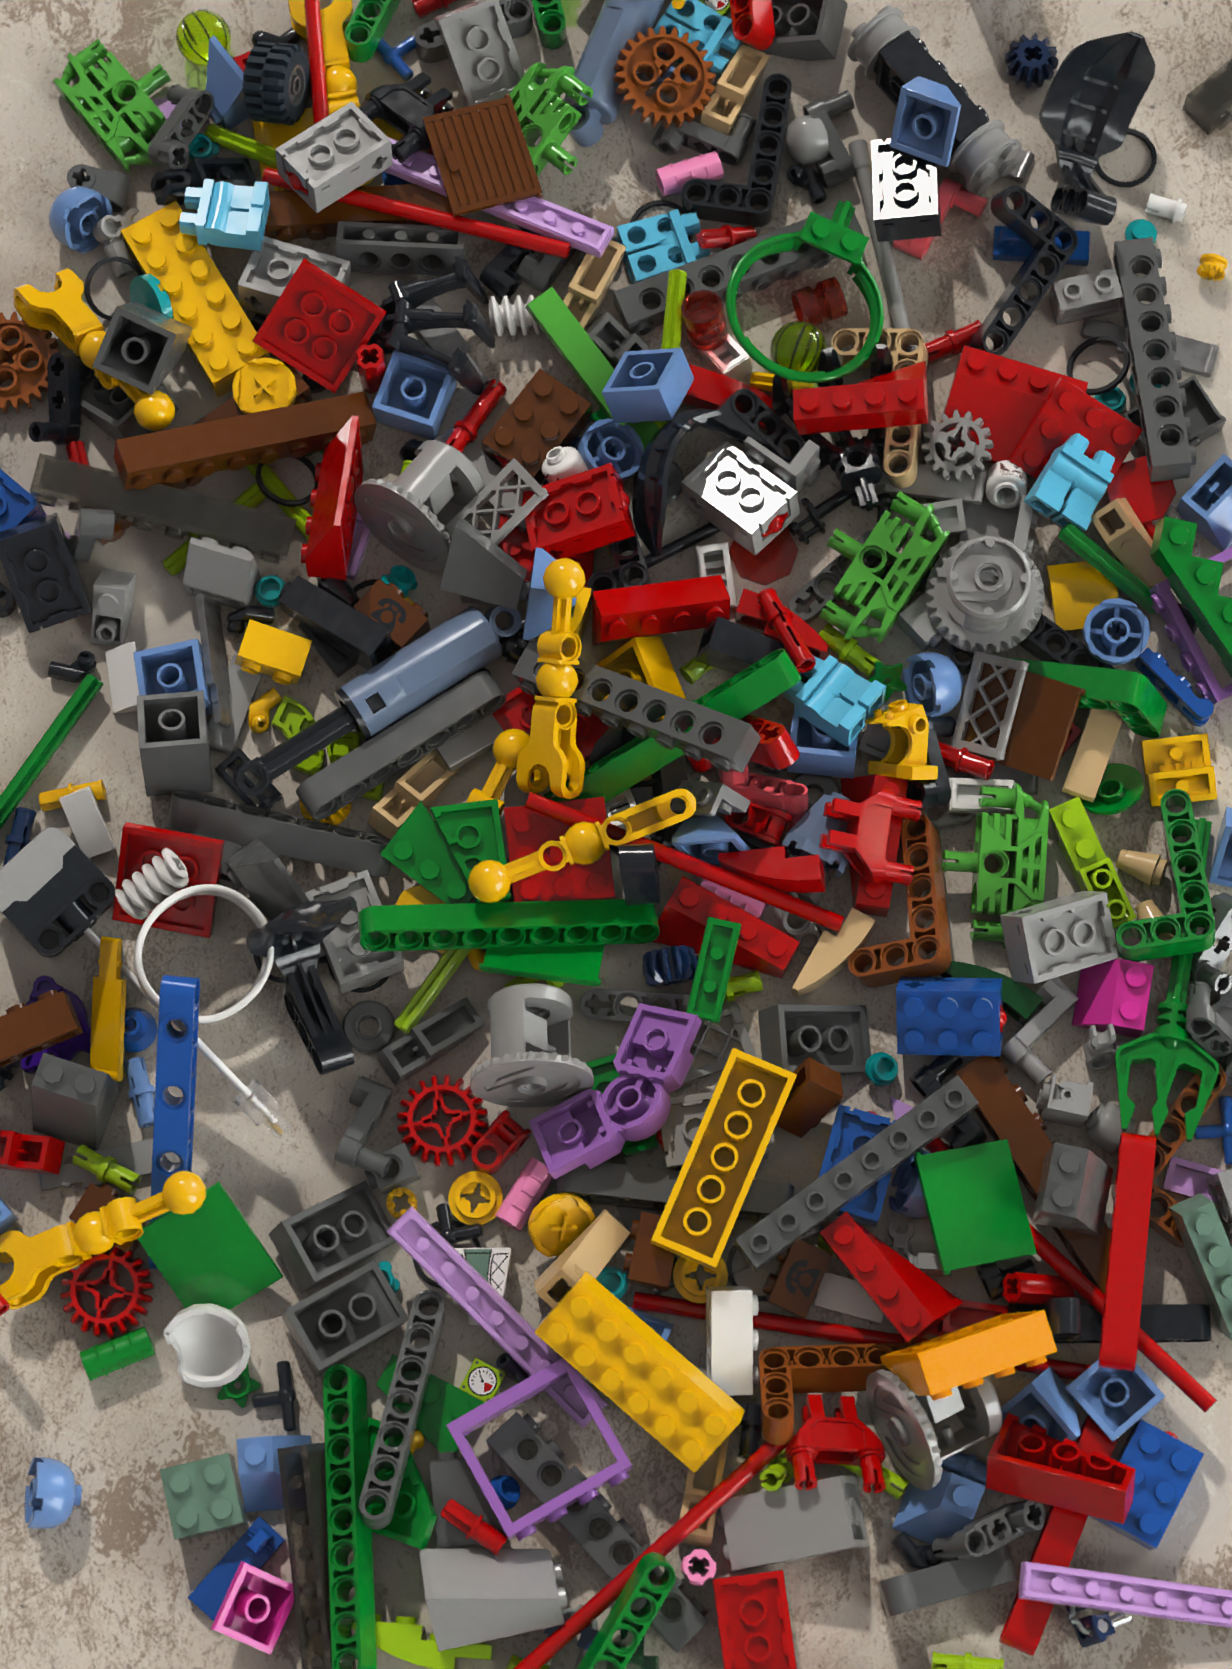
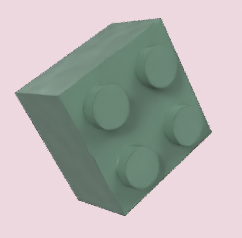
[160,1453,248,1541]

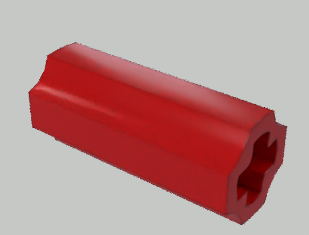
[356,343,387,394]
[1002,1272,1075,1305]

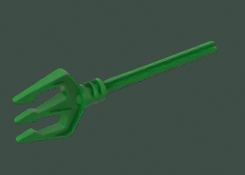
[0,674,104,829]
[1115,818,1219,1142]

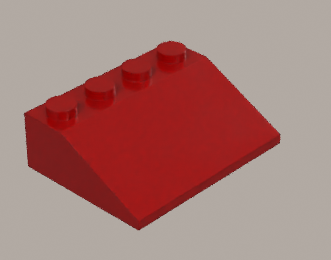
[940,345,1088,474]
[301,416,364,580]

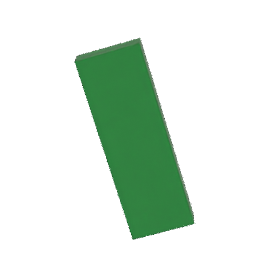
[686,917,742,1024]

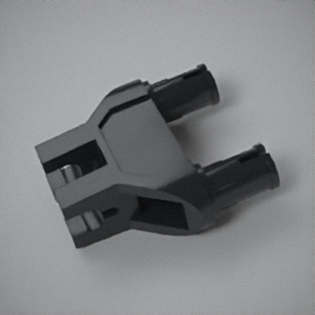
[358,72,454,164]

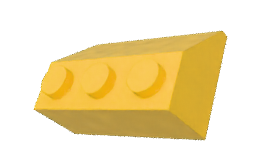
[596,636,686,722]

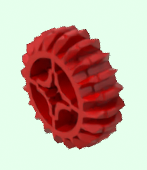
[397,1075,489,1167]
[60,1246,154,1338]

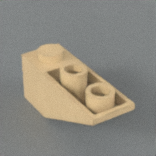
[1090,498,1167,589]
[534,1209,630,1309]

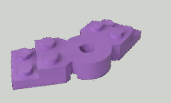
[529,1003,702,1179]

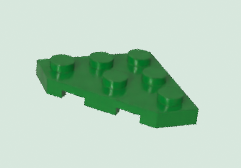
[345,1417,437,1550]

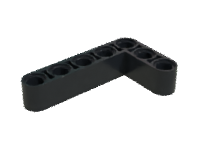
[682,74,792,227]
[970,186,1078,355]
[947,614,1116,675]
[1040,1297,1212,1344]

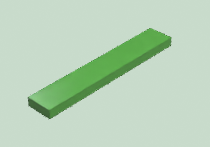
[525,287,659,460]

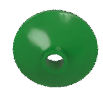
[1080,763,1144,815]

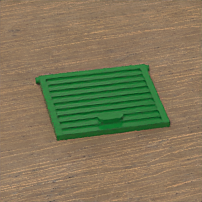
[479,945,605,987]
[914,1139,1036,1276]
[138,1181,283,1310]

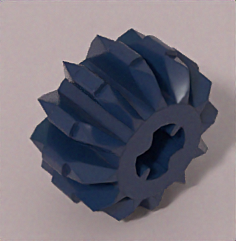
[1005,33,1059,89]
[642,945,698,987]

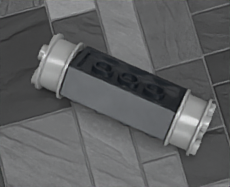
[848,5,1022,195]

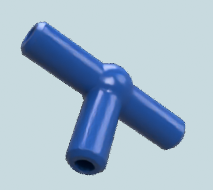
[376,36,416,81]
[1194,1096,1232,1165]

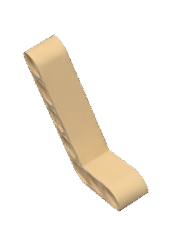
[831,328,928,489]

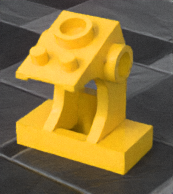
[865,700,938,780]

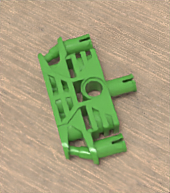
[53,39,171,173]
[509,62,593,177]
[819,491,951,643]
[941,782,1049,949]

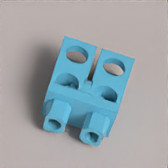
[654,0,743,78]
[179,179,270,251]
[616,209,710,284]
[1023,433,1115,532]
[783,655,886,748]

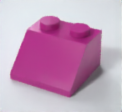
[1071,959,1154,1038]
[211,1561,300,1655]

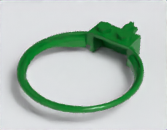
[726,200,884,383]

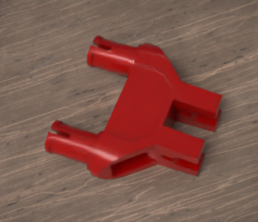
[819,787,922,886]
[785,1394,886,1493]

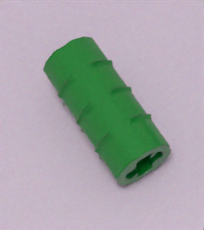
[80,1326,156,1381]

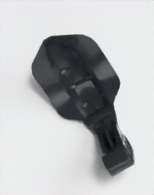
[1039,31,1155,226]
[632,389,805,559]
[590,725,690,906]
[246,896,357,1075]

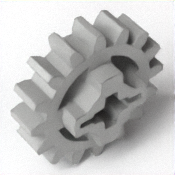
[922,410,994,482]

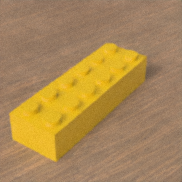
[121,201,270,398]
[651,1048,797,1271]
[534,1271,745,1473]

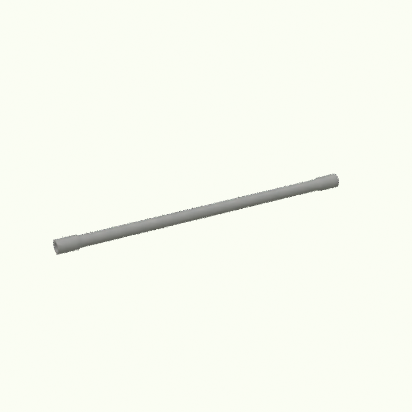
[848,139,946,502]

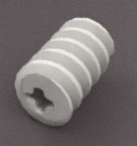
[489,295,542,336]
[115,848,189,920]

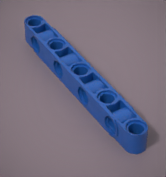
[148,975,200,1269]

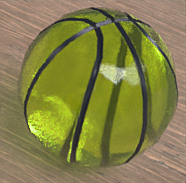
[176,9,231,66]
[770,321,826,372]

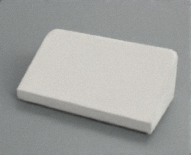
[105,641,139,714]
[59,786,116,858]

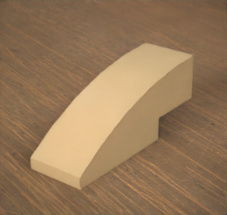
[700,44,770,135]
[563,240,626,331]
[1062,709,1123,803]
[367,750,461,839]
[792,907,876,998]
[680,1435,730,1548]

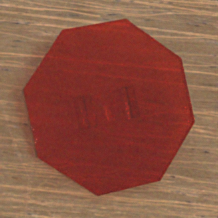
[729,527,798,586]

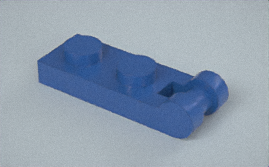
[1134,647,1214,727]

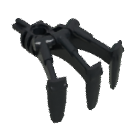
[366,256,495,396]
[771,344,894,511]

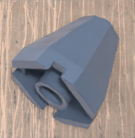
[781,792,850,879]

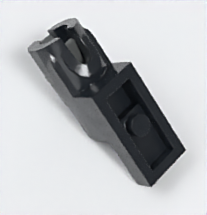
[151,158,256,205]

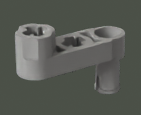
[1001,977,1079,1086]

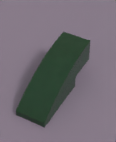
[939,961,1043,1026]

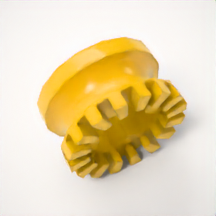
[1196,253,1228,281]
[386,1187,417,1219]

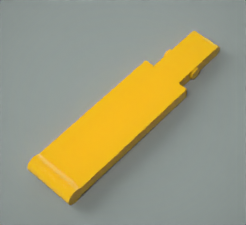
[90,936,127,1082]

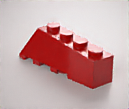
[793,361,929,435]
[592,575,731,646]
[840,775,908,918]
[652,876,800,979]
[820,1211,964,1346]
[986,1412,1136,1524]

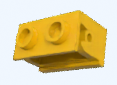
[234,619,312,685]

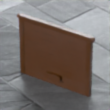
[422,94,543,217]
[964,663,1086,781]

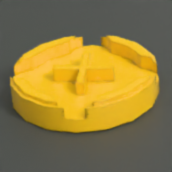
[232,357,297,414]
[528,1192,596,1258]

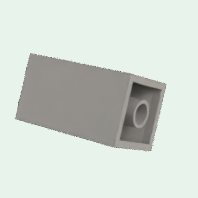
[717,1476,870,1571]
[419,1549,569,1651]

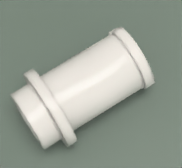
[1145,193,1187,224]

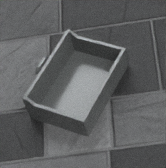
[1122,375,1226,457]

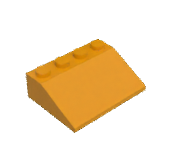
[880,1310,1057,1400]

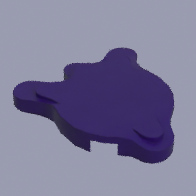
[21,975,91,1074]

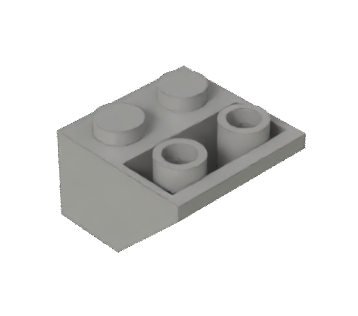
[183,537,261,610]

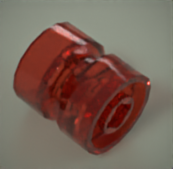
[791,276,848,331]
[681,290,728,351]

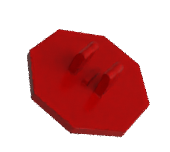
[1107,456,1177,524]

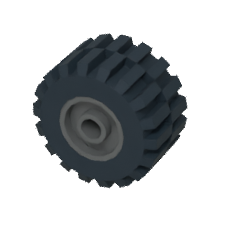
[243,41,310,126]

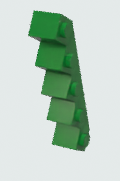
[1150,516,1232,678]

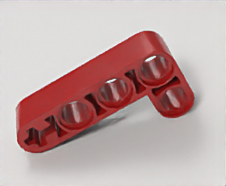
[685,714,800,772]

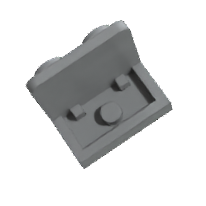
[744,437,821,496]
[959,495,1039,557]

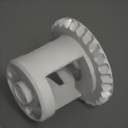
[354,440,485,572]
[925,536,1045,654]
[470,983,594,1108]
[866,1369,1002,1490]

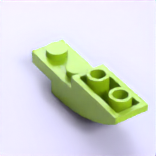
[1049,796,1137,929]
[352,1614,493,1669]

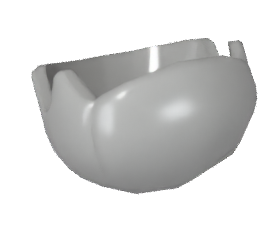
[785,115,829,164]

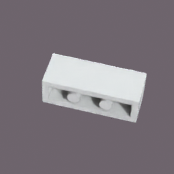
[706,1286,759,1396]

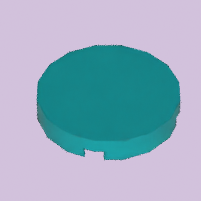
[130,274,173,319]

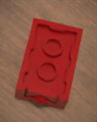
[522,463,636,560]
[712,1570,797,1669]

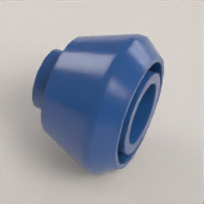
[124,1007,157,1053]

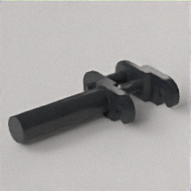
[786,489,856,545]

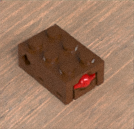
[482,368,592,484]

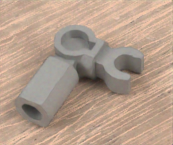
[93,208,139,278]
[1083,1024,1138,1070]
[888,1220,952,1277]

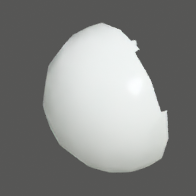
[163,1303,251,1388]

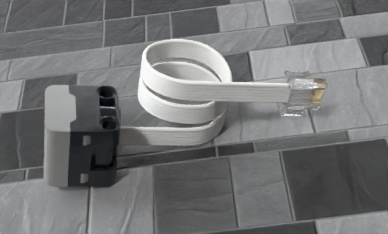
[0,827,292,1139]

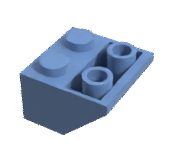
[1175,454,1232,552]

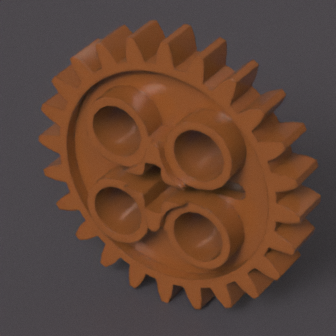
[613,26,716,129]
[0,312,61,414]

